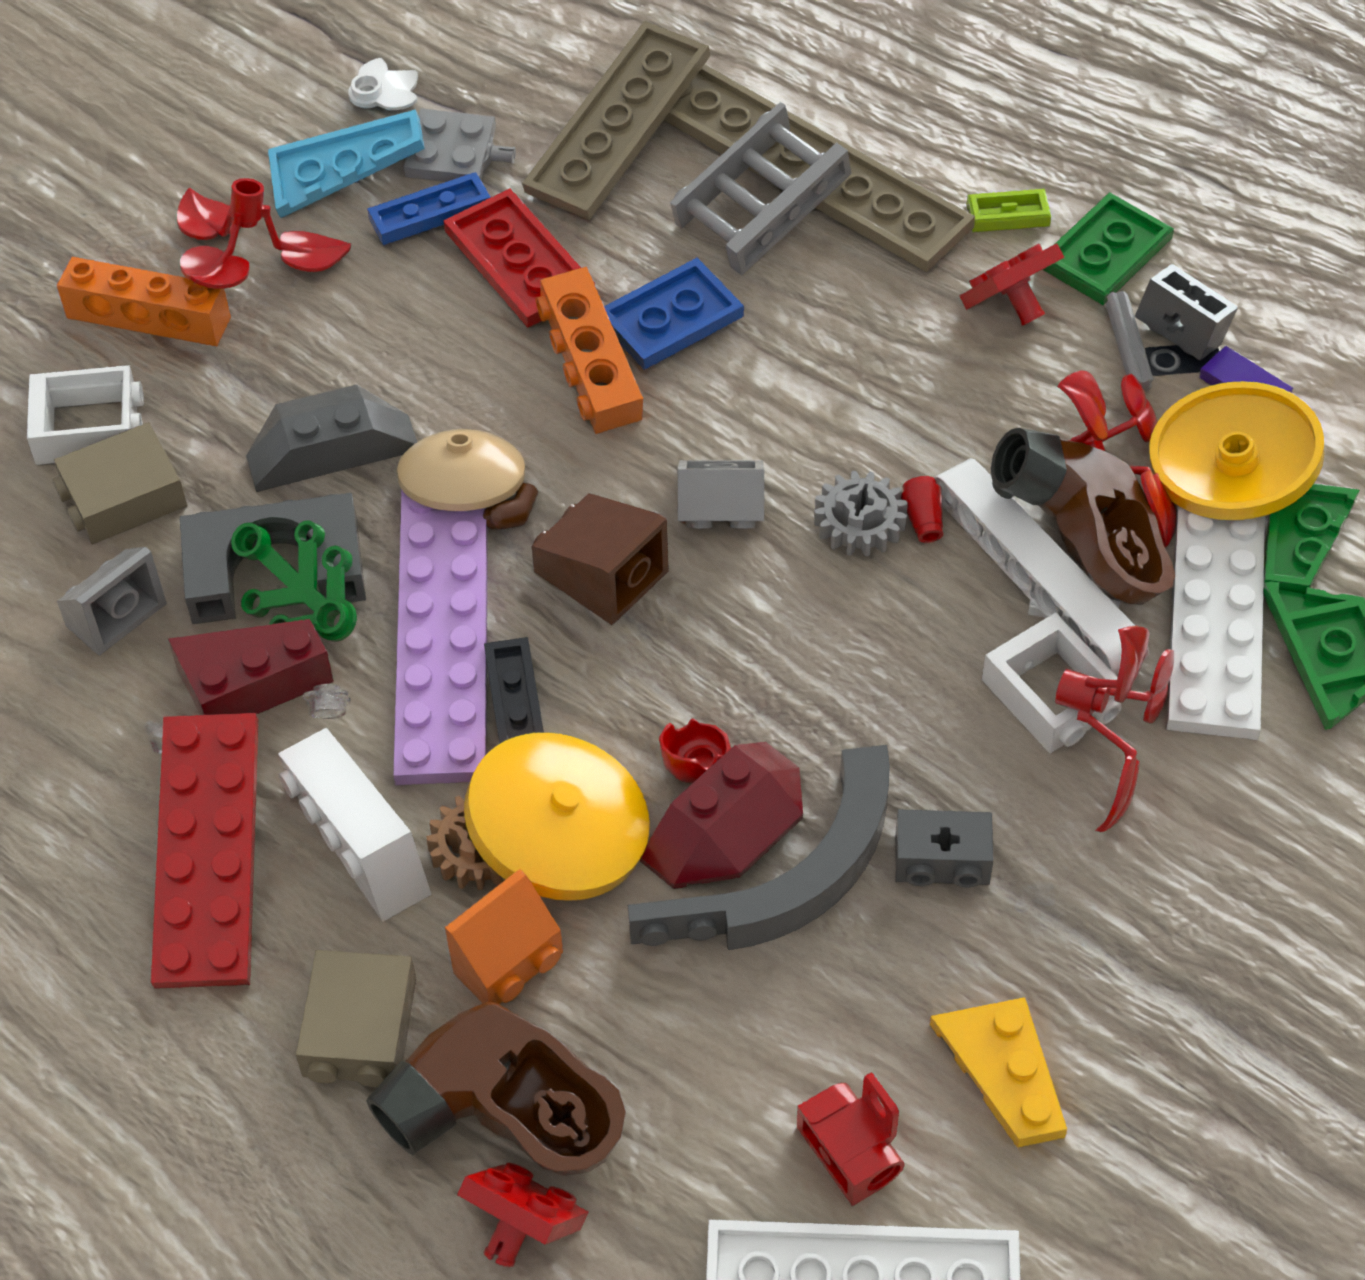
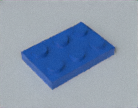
[604,257,744,370]

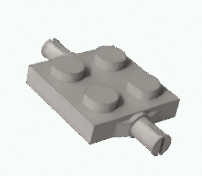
[404,108,516,182]

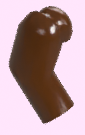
[483,483,538,530]

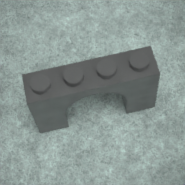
[180,493,366,625]

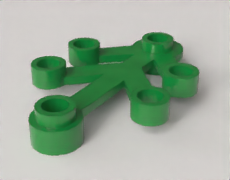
[231,520,357,642]

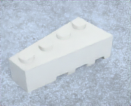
[278,728,432,922]

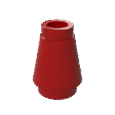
[901,476,943,543]

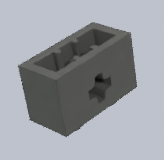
[1134,264,1238,360]
[895,809,993,888]

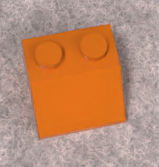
[445,869,563,1004]

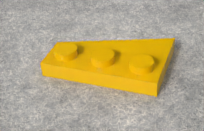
[930,997,1067,1148]

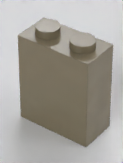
[52,422,187,545]
[296,950,416,1087]

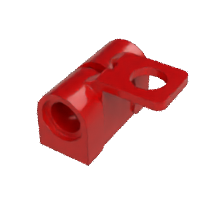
[797,1072,905,1206]

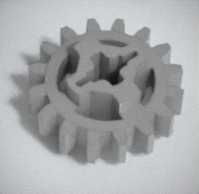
[814,471,907,556]

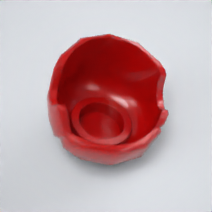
[659,718,731,784]

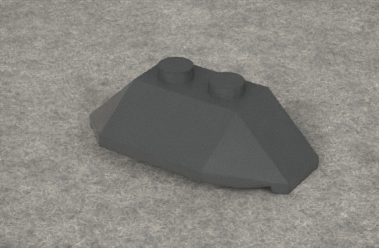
[246,384,417,492]

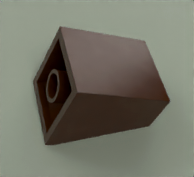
[531,493,669,625]

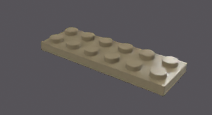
[522,21,710,220]

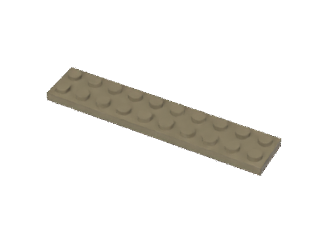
[664,64,975,273]

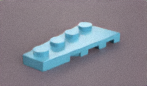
[268,109,425,218]

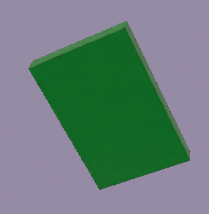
[1043,192,1174,305]

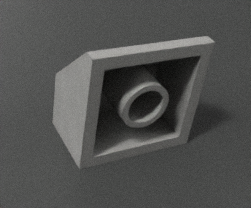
[678,460,764,529]
[57,547,167,656]

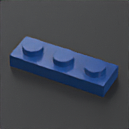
[367,172,491,245]

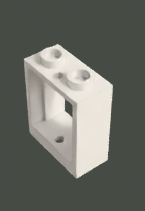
[27,365,144,465]
[982,612,1122,753]

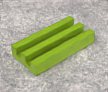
[966,189,1051,232]

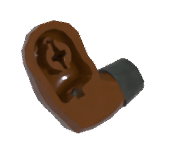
[991,428,1175,605]
[366,1001,626,1176]

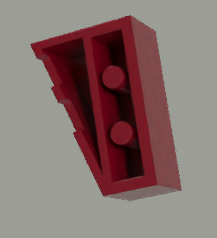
[168,619,334,715]

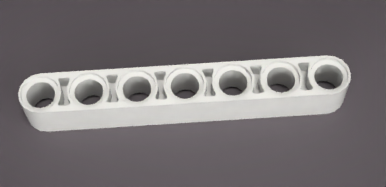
[934,458,1149,675]

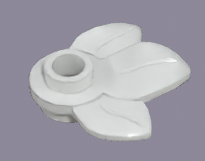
[348,58,418,110]

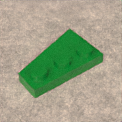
[1264,483,1360,594]

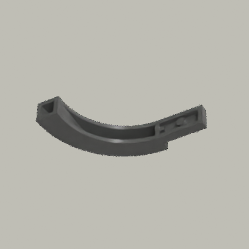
[628,745,890,950]

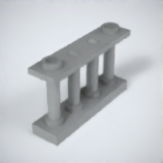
[670,102,852,275]

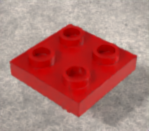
[959,243,1065,326]
[457,1162,589,1267]

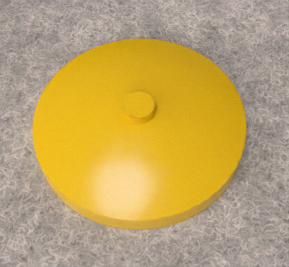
[1149,381,1325,520]
[464,733,650,900]

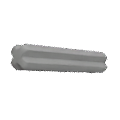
[1106,291,1153,391]

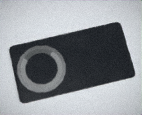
[1145,345,1219,376]

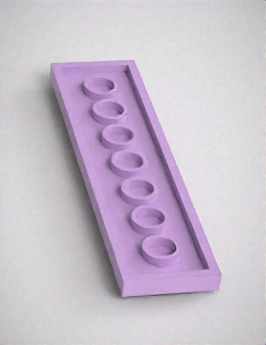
[394,490,488,785]

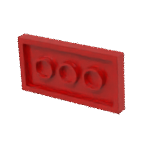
[443,188,595,328]

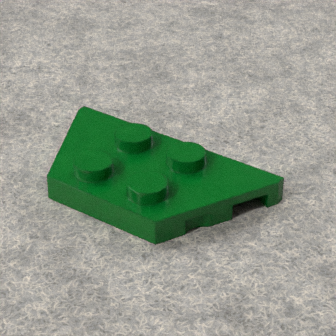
[1263,581,1365,730]

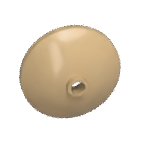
[397,429,525,511]

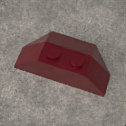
[640,741,803,889]

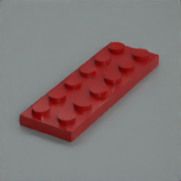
[151,713,259,989]

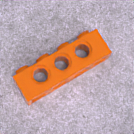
[57,257,231,347]
[536,266,643,434]

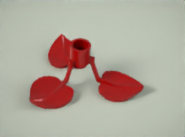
[177,178,351,289]
[1057,370,1177,547]
[1055,625,1174,832]

